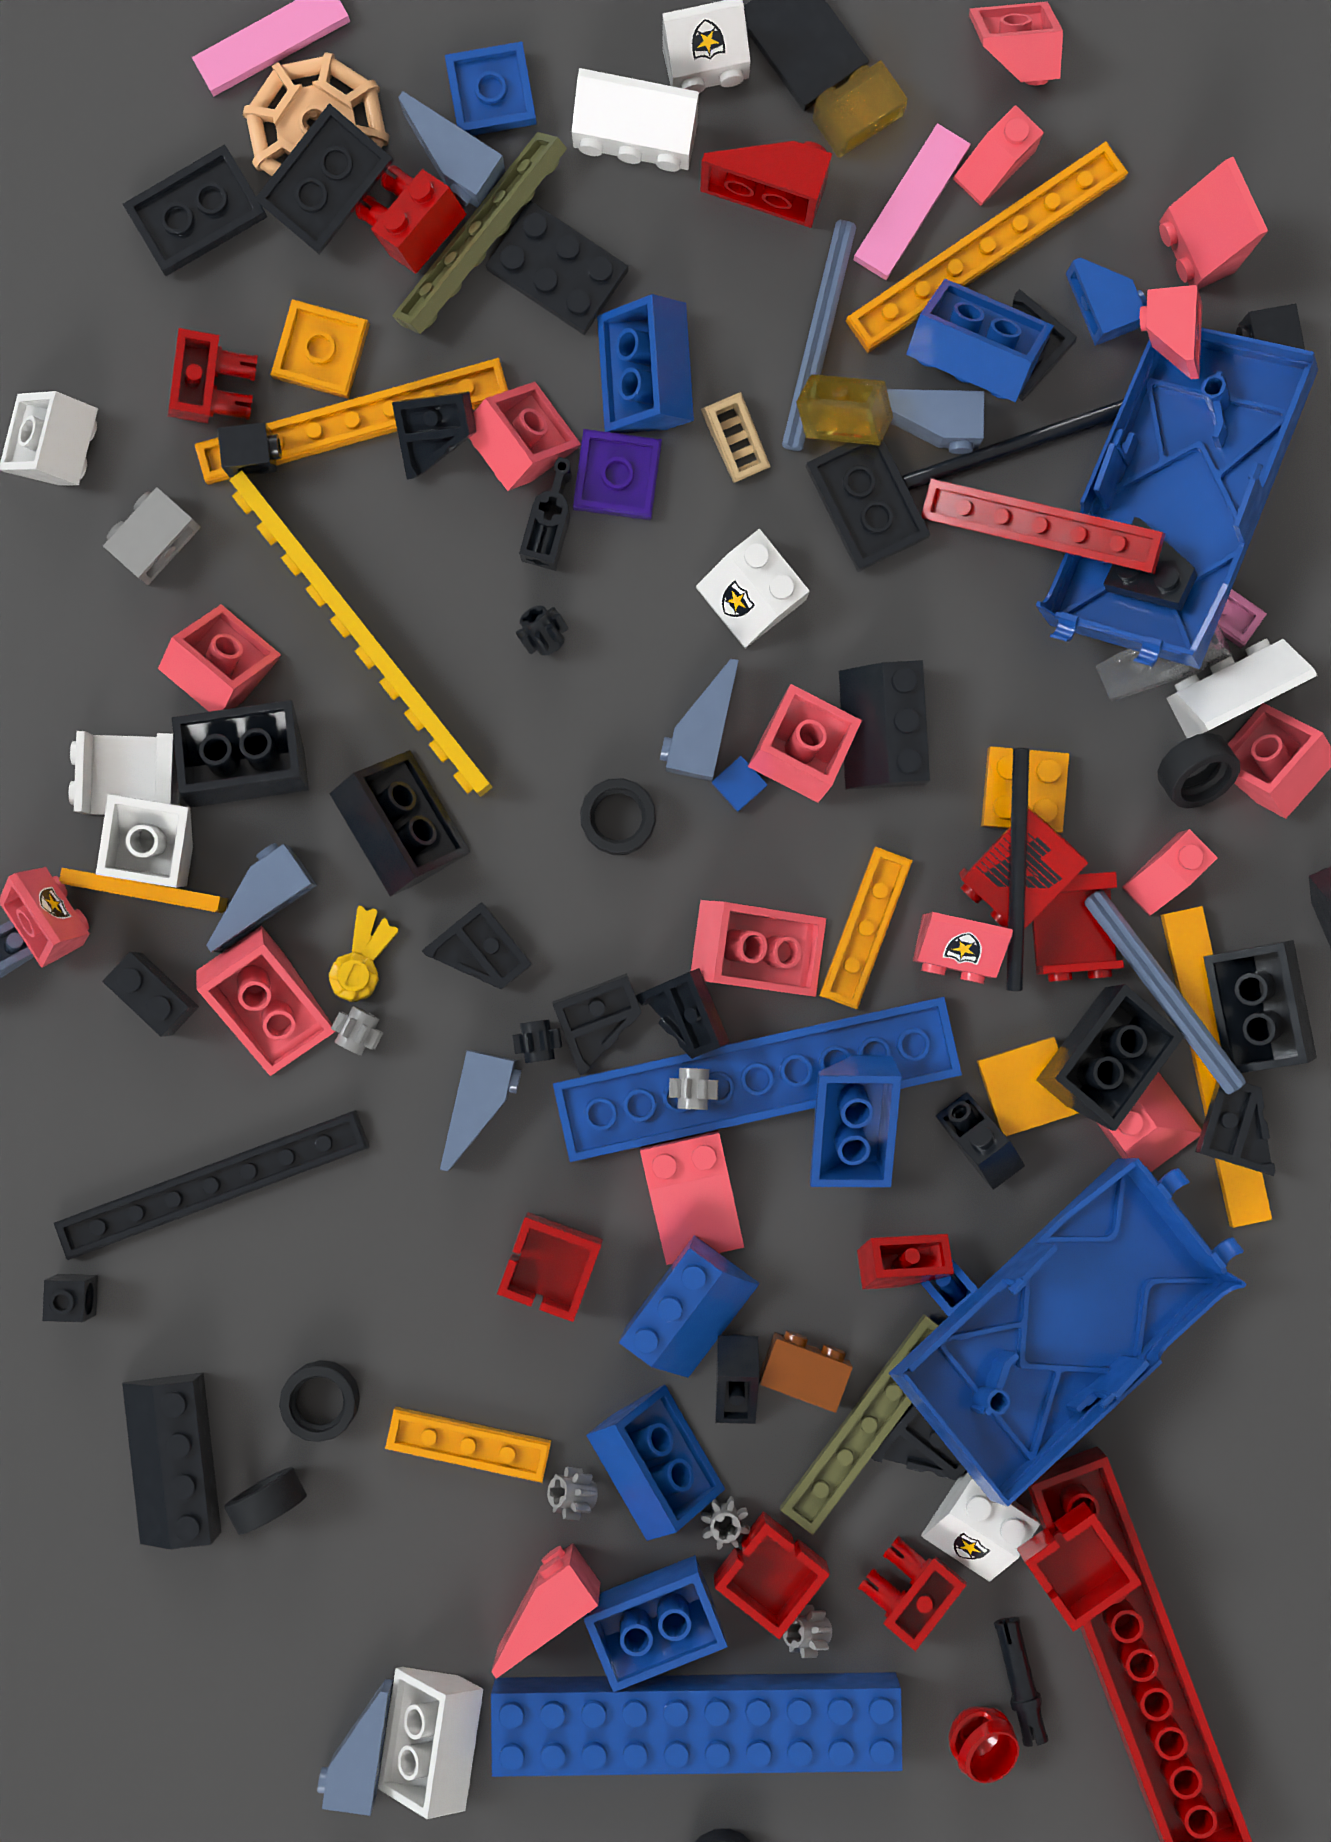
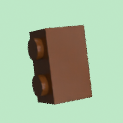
[759,1330,853,1413]

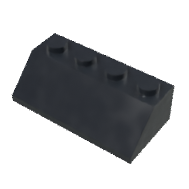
[122,1372,221,1550]

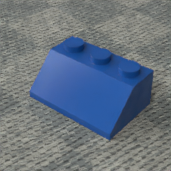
[906,279,1054,403]
[597,294,694,433]
[810,1055,901,1187]
[619,1235,759,1378]
[586,1385,725,1541]
[583,1555,728,1693]

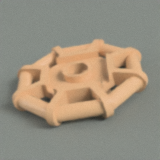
[243,52,390,176]

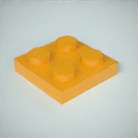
[981,746,1069,834]

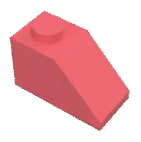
[953,105,1044,206]
[1140,285,1203,379]
[1122,829,1218,916]

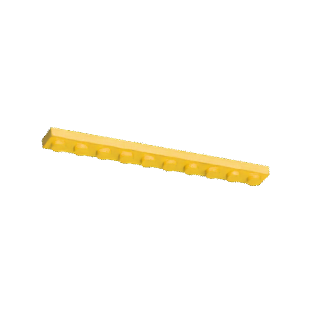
[229,470,493,797]

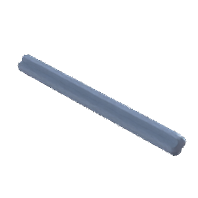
[782,220,856,451]
[1085,890,1246,1094]

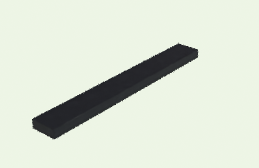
[54,1110,370,1260]

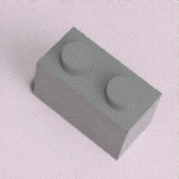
[103,487,201,585]

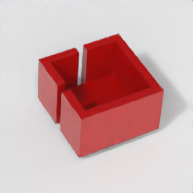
[497,1212,603,1322]
[1016,1501,1142,1632]
[714,1511,830,1640]

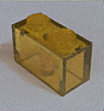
[813,60,908,158]
[796,374,893,446]

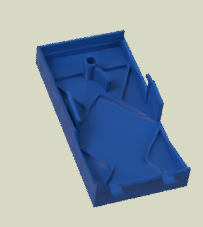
[1036,327,1318,669]
[889,1158,1247,1507]

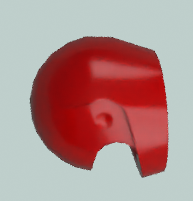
[948,1706,1020,1783]

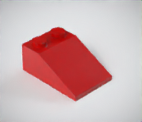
[700,141,833,228]

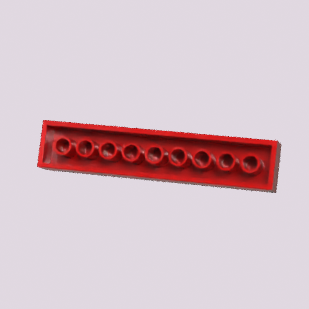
[1028,1446,1252,1842]

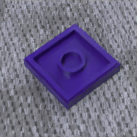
[573,429,662,520]

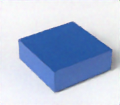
[711,756,767,813]

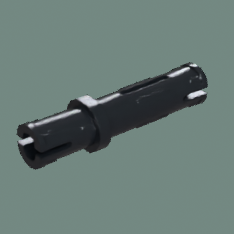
[994,1617,1049,1747]

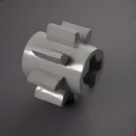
[331,1006,383,1055]
[669,1068,718,1110]
[547,1467,598,1520]
[701,1496,750,1550]
[783,1605,832,1658]

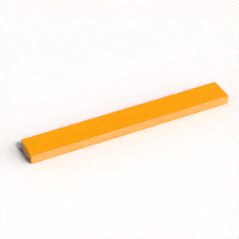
[846,141,1128,353]
[194,358,508,485]
[1160,906,1272,1228]

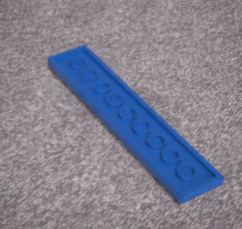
[553,997,962,1162]

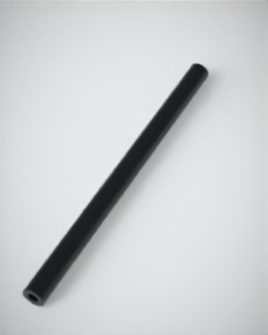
[902,399,1124,490]
[1006,748,1030,991]

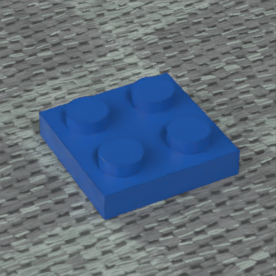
[445,41,537,136]

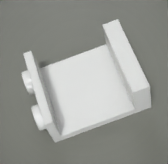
[69,731,180,815]

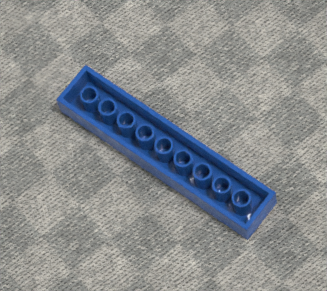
[491,1672,902,1777]

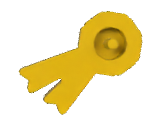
[328,905,398,1002]

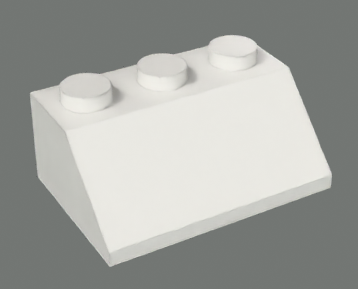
[572,68,699,172]
[1166,638,1318,739]
[377,1667,483,1819]

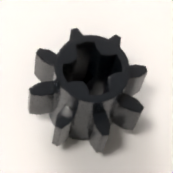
[516,605,569,656]
[512,1019,562,1063]

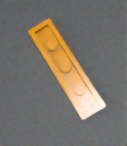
[819,846,913,1010]
[59,868,228,913]
[385,1407,552,1483]

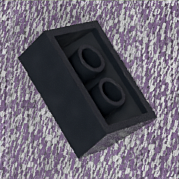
[838,660,930,790]
[172,700,309,808]
[329,750,470,897]
[1204,940,1317,1073]
[1036,984,1184,1131]

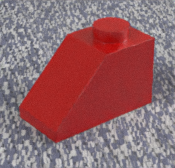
[857,1234,954,1290]

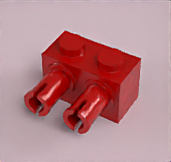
[356,165,467,274]
[167,328,258,424]
[857,1536,968,1652]

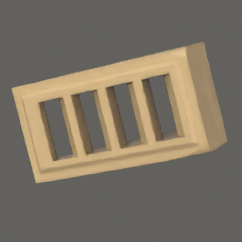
[701,392,771,483]

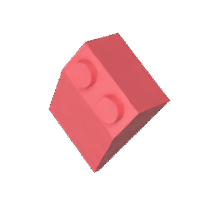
[1159,157,1268,289]
[691,900,827,997]
[196,926,336,1076]
[640,1130,744,1265]
[492,1543,601,1679]

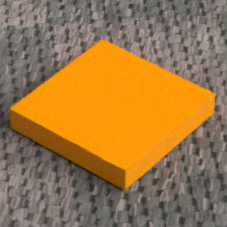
[270,299,370,399]
[977,1037,1078,1136]

